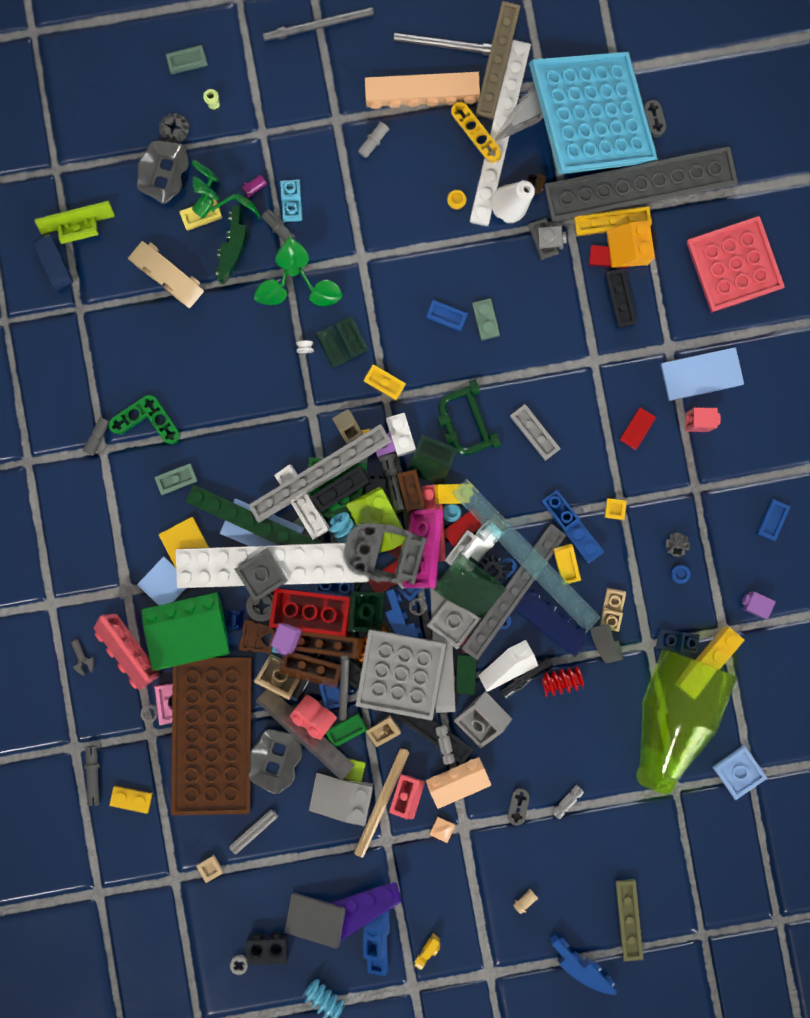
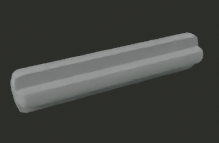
[229,809,278,854]

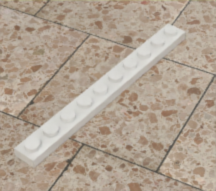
[470,40,531,226]

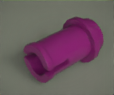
[242,175,267,197]

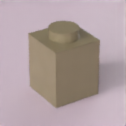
[332,409,363,444]

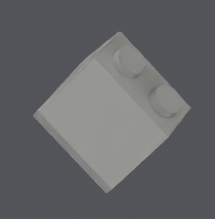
[454,691,512,748]

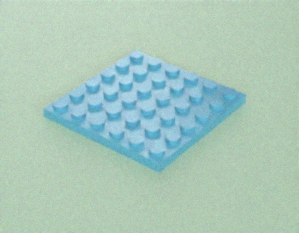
[529,52,658,174]

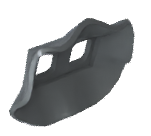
[137,140,189,204]
[248,729,303,794]

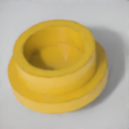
[447,190,466,209]

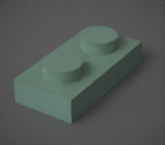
[472,298,500,341]
[155,464,198,495]

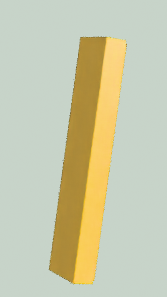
[574,206,652,236]

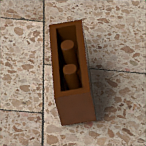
[280,653,341,689]

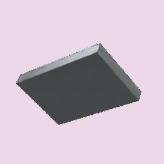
[285,893,346,949]

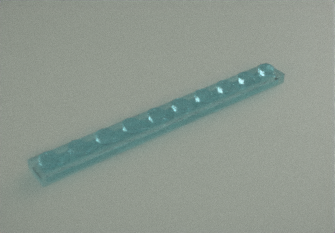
[452,479,601,631]

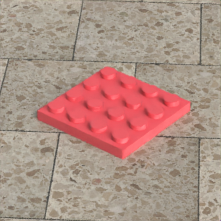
[686,216,785,313]

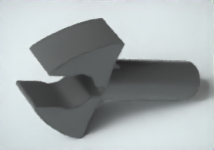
[71,639,95,675]

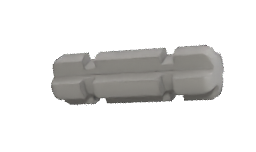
[435,725,455,764]
[552,785,584,819]

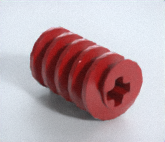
[542,666,584,697]

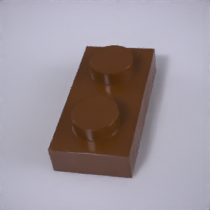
[397,469,425,512]

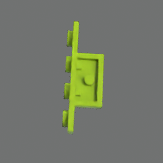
[35,201,115,244]

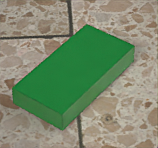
[326,713,368,747]

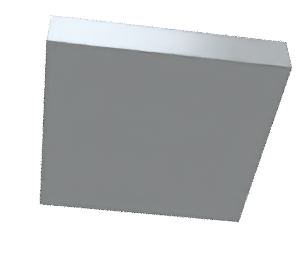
[426,595,481,649]

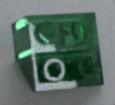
[408,435,458,485]

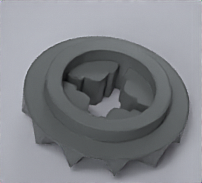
[159,113,189,143]
[246,593,273,621]

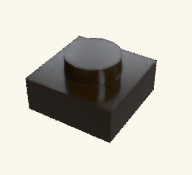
[527,174,546,195]

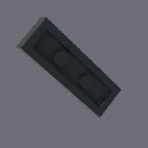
[604,268,637,329]
[311,465,371,513]

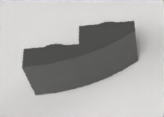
[589,623,624,663]

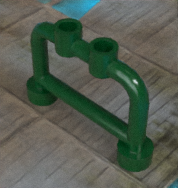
[437,379,502,455]

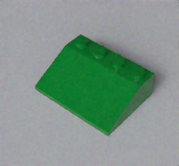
[141,592,230,671]

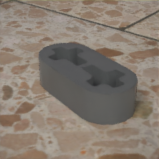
[644,100,666,138]
[507,787,529,826]

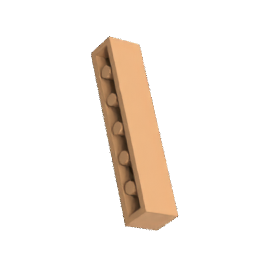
[365,72,480,109]

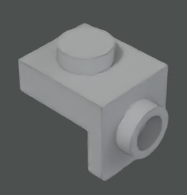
[539,226,567,249]

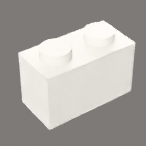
[386,413,416,457]

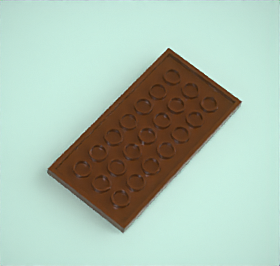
[171,657,251,815]

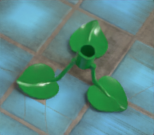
[192,160,261,220]
[254,237,343,306]

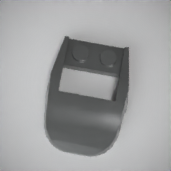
[343,523,426,584]

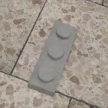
[509,404,560,461]

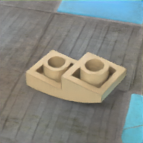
[600,588,626,632]

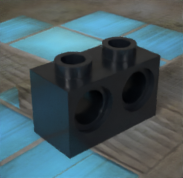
[246,932,288,965]

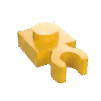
[414,933,441,970]

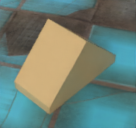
[366,714,401,747]

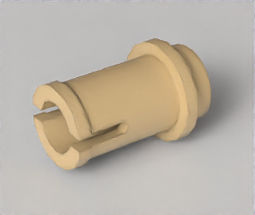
[513,889,538,914]

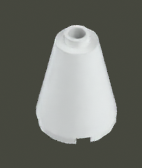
[491,181,535,223]

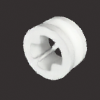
[296,341,314,353]

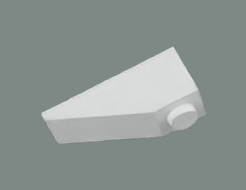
[478,640,538,692]

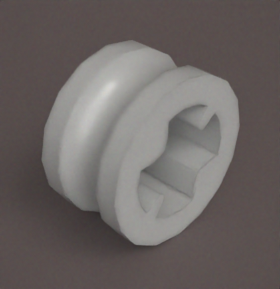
[230,955,248,975]

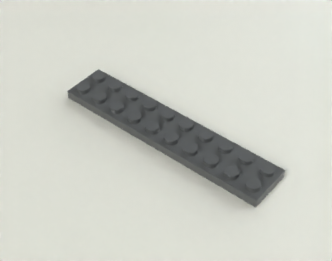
[544,146,738,223]

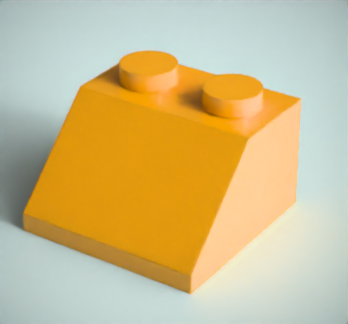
[607,221,655,268]

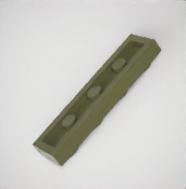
[615,879,644,961]

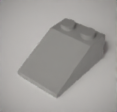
[494,87,543,142]
[309,772,373,826]

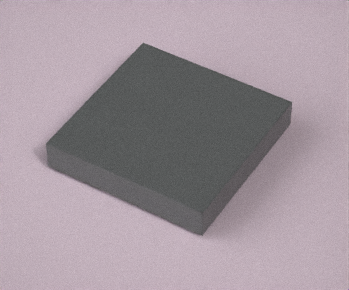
[235,548,288,602]

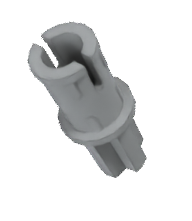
[358,122,389,158]

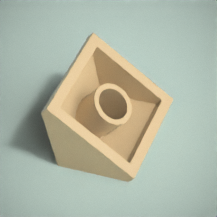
[254,654,300,700]

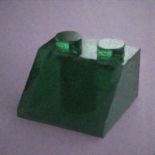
[347,590,385,631]

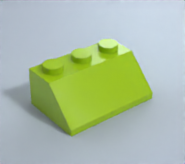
[346,486,405,553]

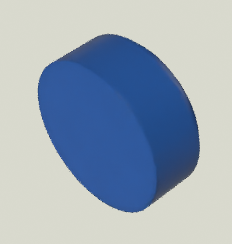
[670,565,691,584]

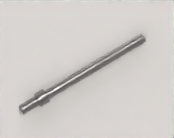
[263,8,374,41]
[393,33,491,56]

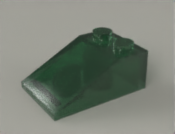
[433,553,506,618]

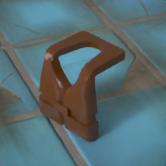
[239,620,276,654]

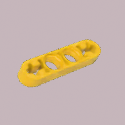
[451,102,502,163]

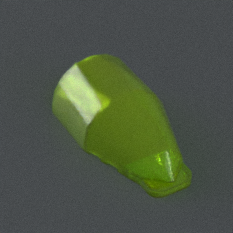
[636,649,737,794]

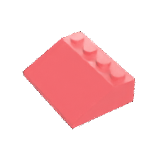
[94,614,161,690]

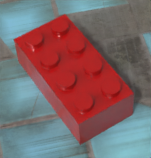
[269,588,355,637]

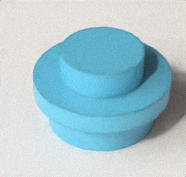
[443,504,461,522]

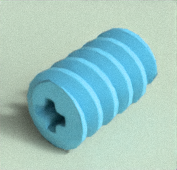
[330,512,356,543]
[302,979,344,1018]

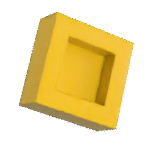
[604,498,627,520]

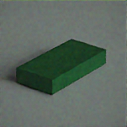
[455,655,477,695]

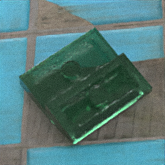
[316,317,369,369]

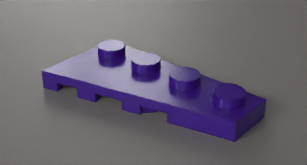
[331,882,402,942]

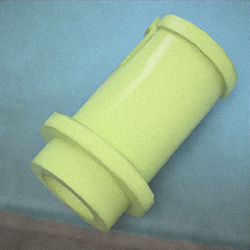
[203,89,220,109]

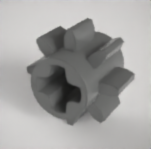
[665,533,690,557]

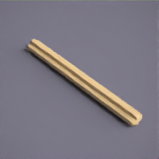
[354,748,409,857]

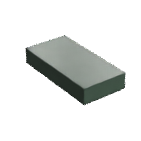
[166,45,207,74]

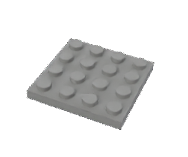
[356,629,446,720]

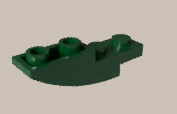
[216,205,248,285]

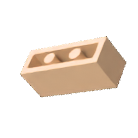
[426,757,491,809]

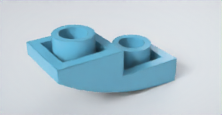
[280,180,302,222]

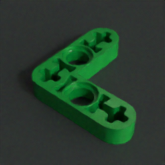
[109,395,180,444]

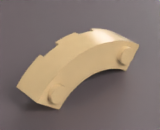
[128,241,204,309]

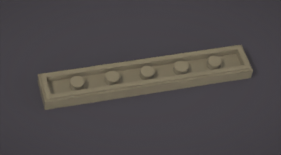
[475,1,521,120]

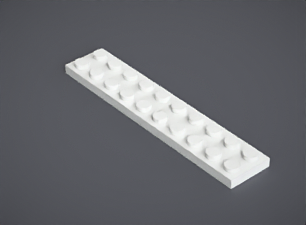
[175,543,369,588]

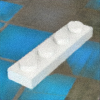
[274,465,330,540]

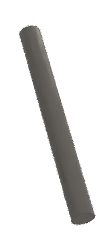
[339,655,349,721]

